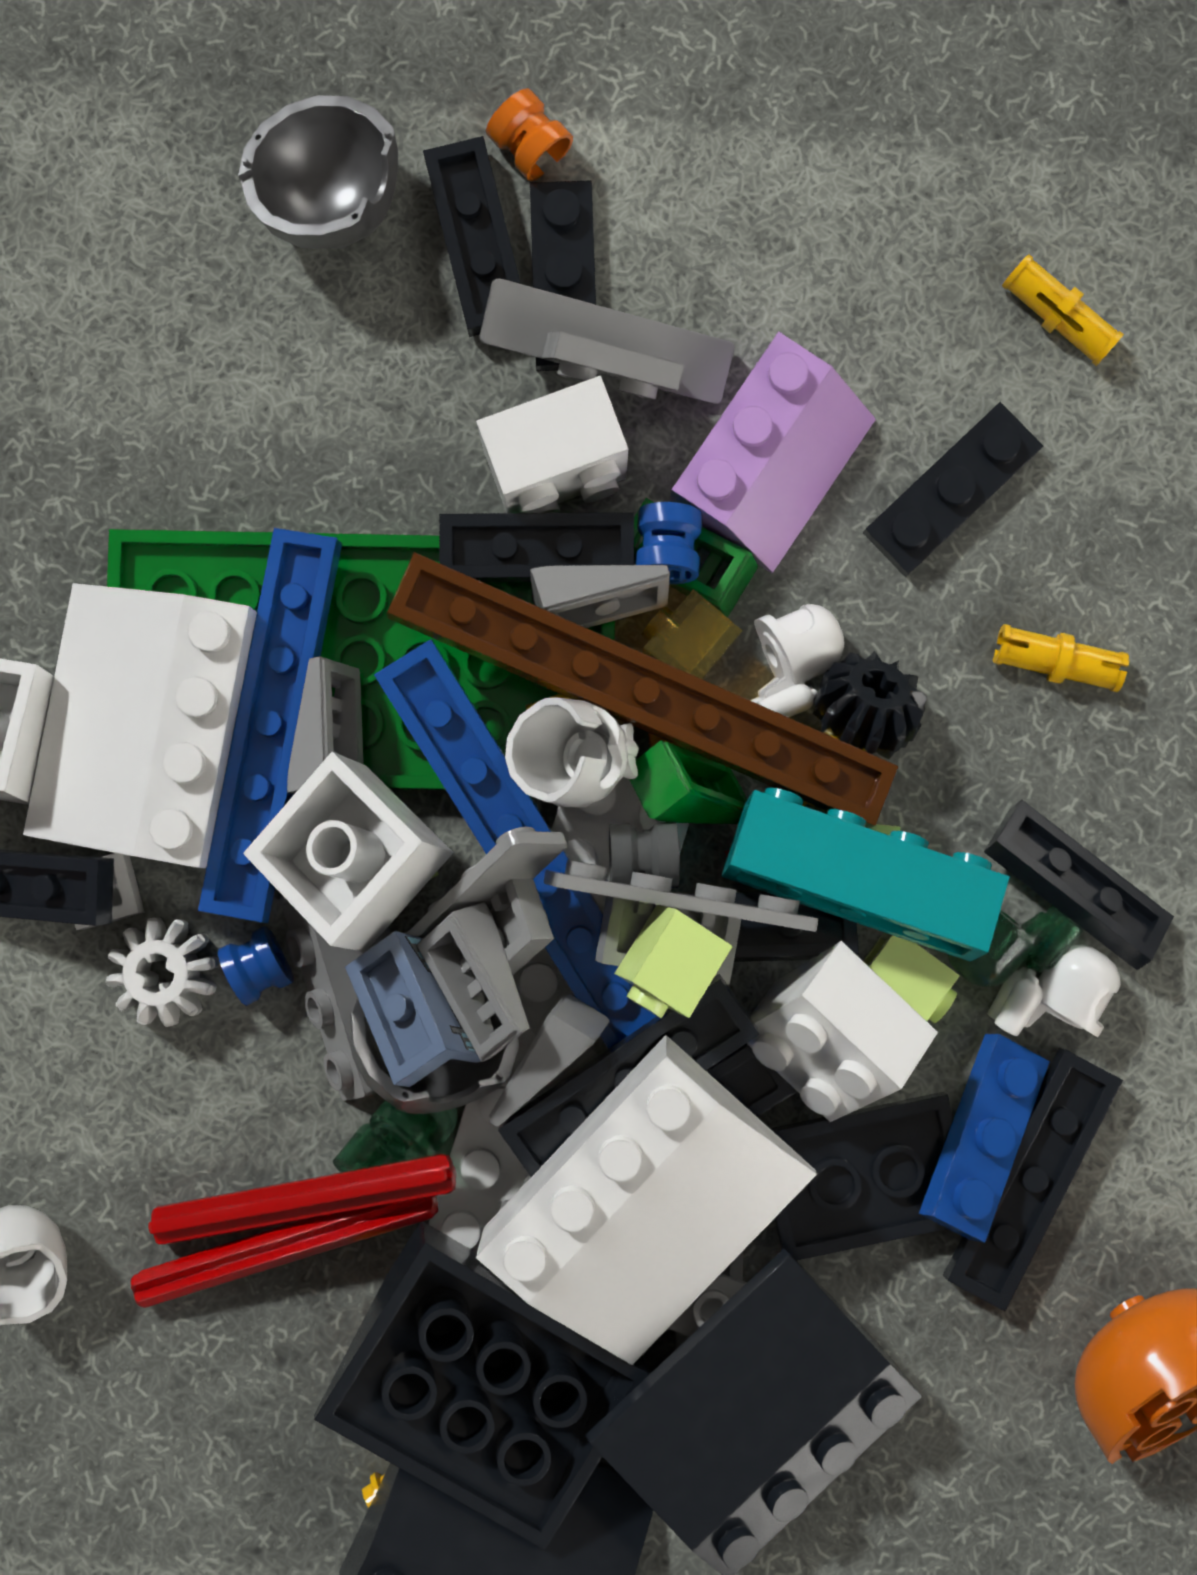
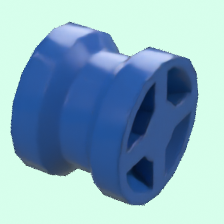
[218,926,294,1006]

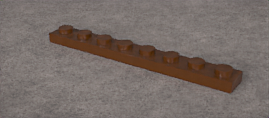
[387,552,898,828]

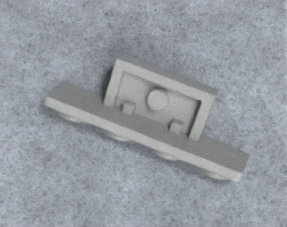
[480,278,735,404]
[405,827,568,1001]
[543,860,818,984]
[273,888,391,1101]

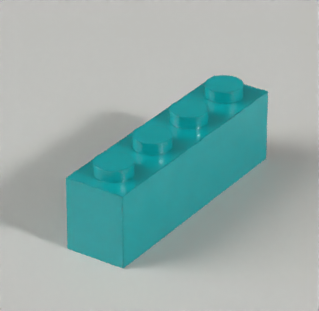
[721,788,1010,962]

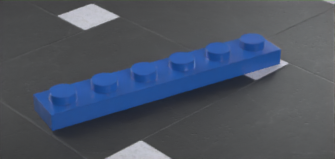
[198,528,342,923]

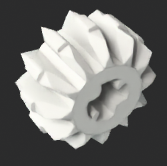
[105,917,219,1027]

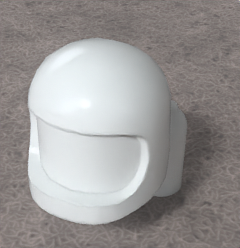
[750,604,844,717]
[987,944,1120,1037]

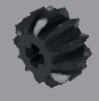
[813,651,927,759]

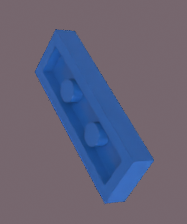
[919,1034,1050,1243]

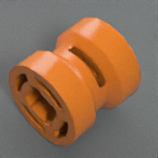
[486,88,573,182]

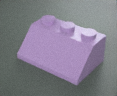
[669,331,876,573]

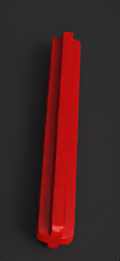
[148,1154,457,1245]
[131,1196,439,1308]

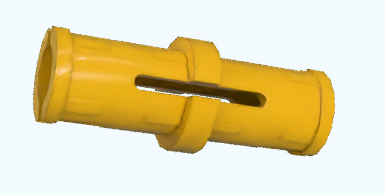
[1002,254,1124,366]
[993,624,1129,692]

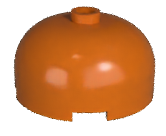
[1075,1288,1197,1464]

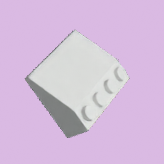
[23,583,257,868]
[476,1035,817,1365]

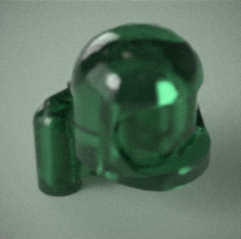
[947,905,1084,987]
[333,1100,457,1172]

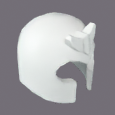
[505,698,639,807]
[0,1205,67,1325]

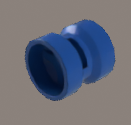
[635,502,702,584]

